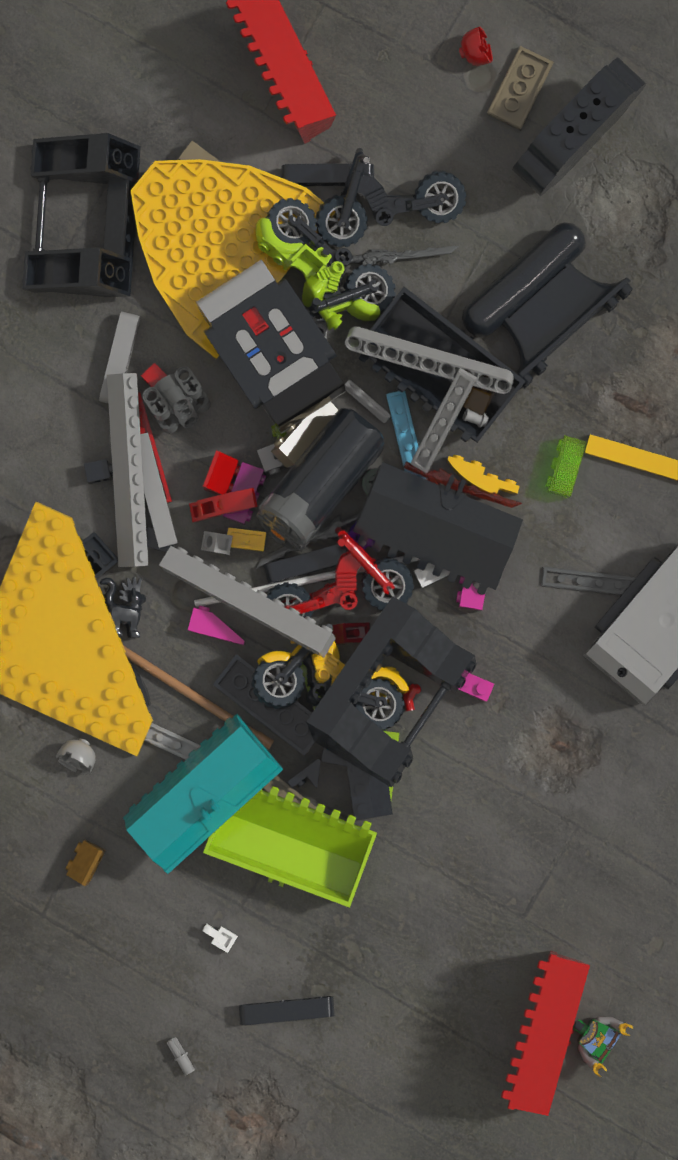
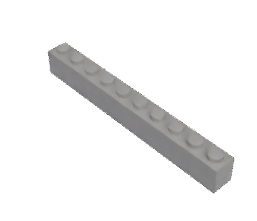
[107,373,148,567]
[159,546,336,658]

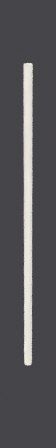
[194,556,420,608]

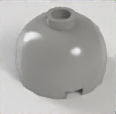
[56,739,96,775]

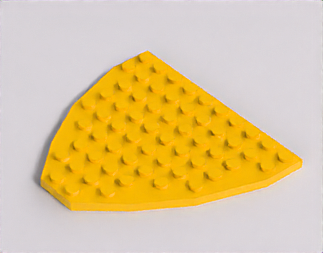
[130,159,335,359]

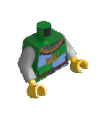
[573,1016,633,1077]

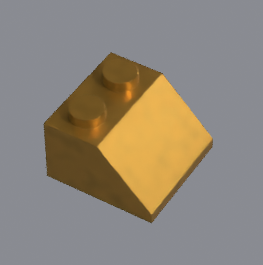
[65,840,106,886]

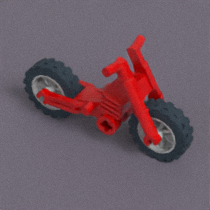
[267,527,414,634]

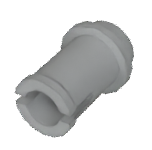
[463,409,489,428]

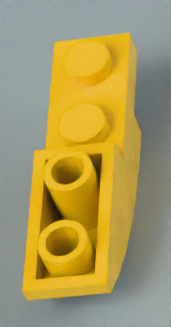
[447,454,520,497]

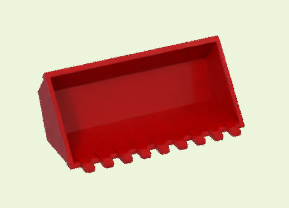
[226,0,336,144]
[501,951,590,1116]

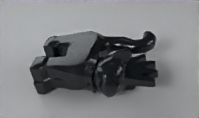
[100,577,146,638]

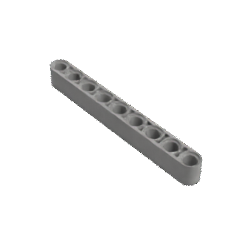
[345,327,514,394]

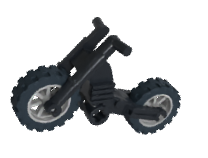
[316,148,466,247]

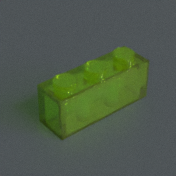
[545,435,587,498]

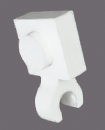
[203,923,238,953]

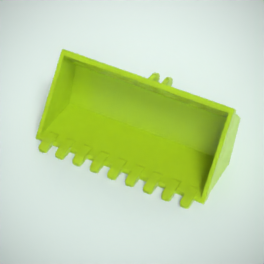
[203,786,377,908]

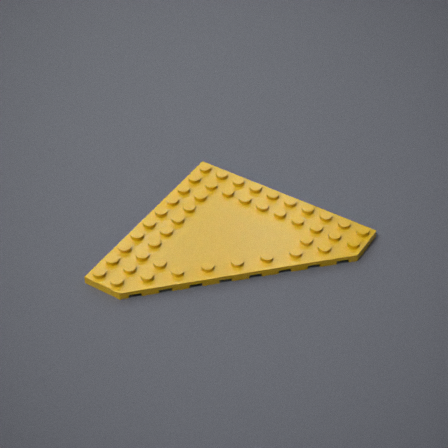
[0,502,153,756]

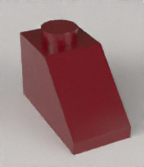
[332,622,370,645]

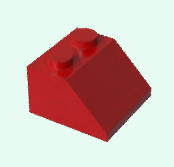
[203,450,241,495]

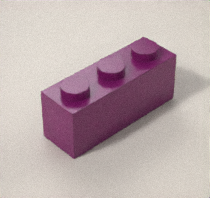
[223,462,266,525]

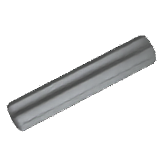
[343,380,391,423]

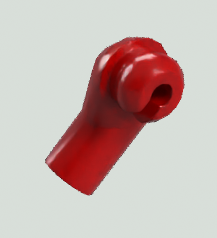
[402,684,421,711]

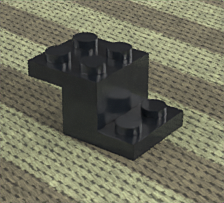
[82,532,118,581]

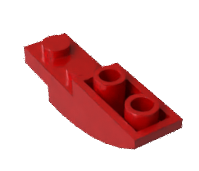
[189,488,257,522]

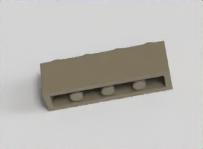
[271,402,338,468]

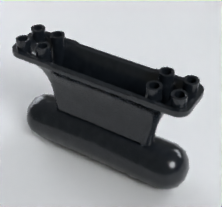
[462,222,633,389]

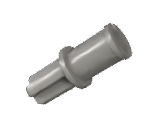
[167,1037,195,1076]

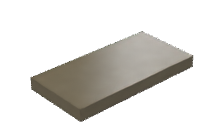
[487,46,554,130]

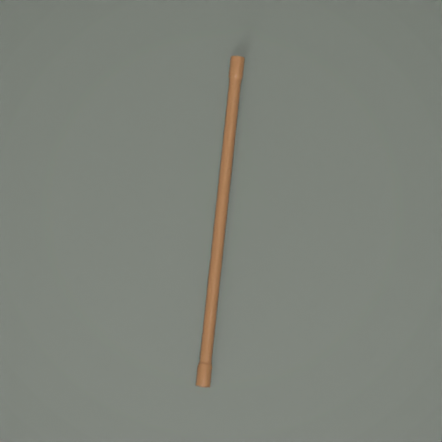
[123,645,274,750]

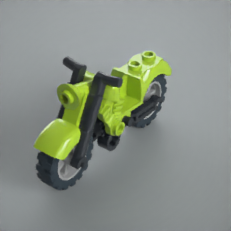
[255,198,396,331]

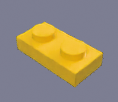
[227,528,266,552]

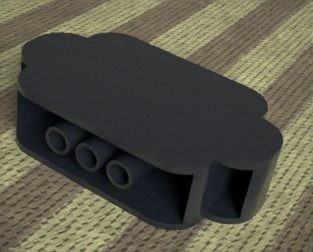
[512,57,646,196]

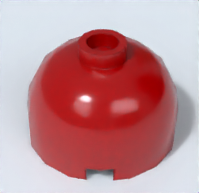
[459,27,493,66]

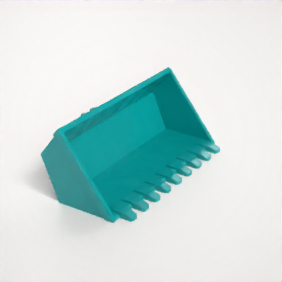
[123,714,283,874]

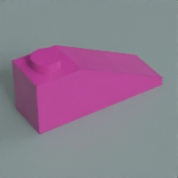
[188,606,245,645]

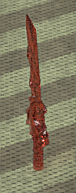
[403,461,522,508]

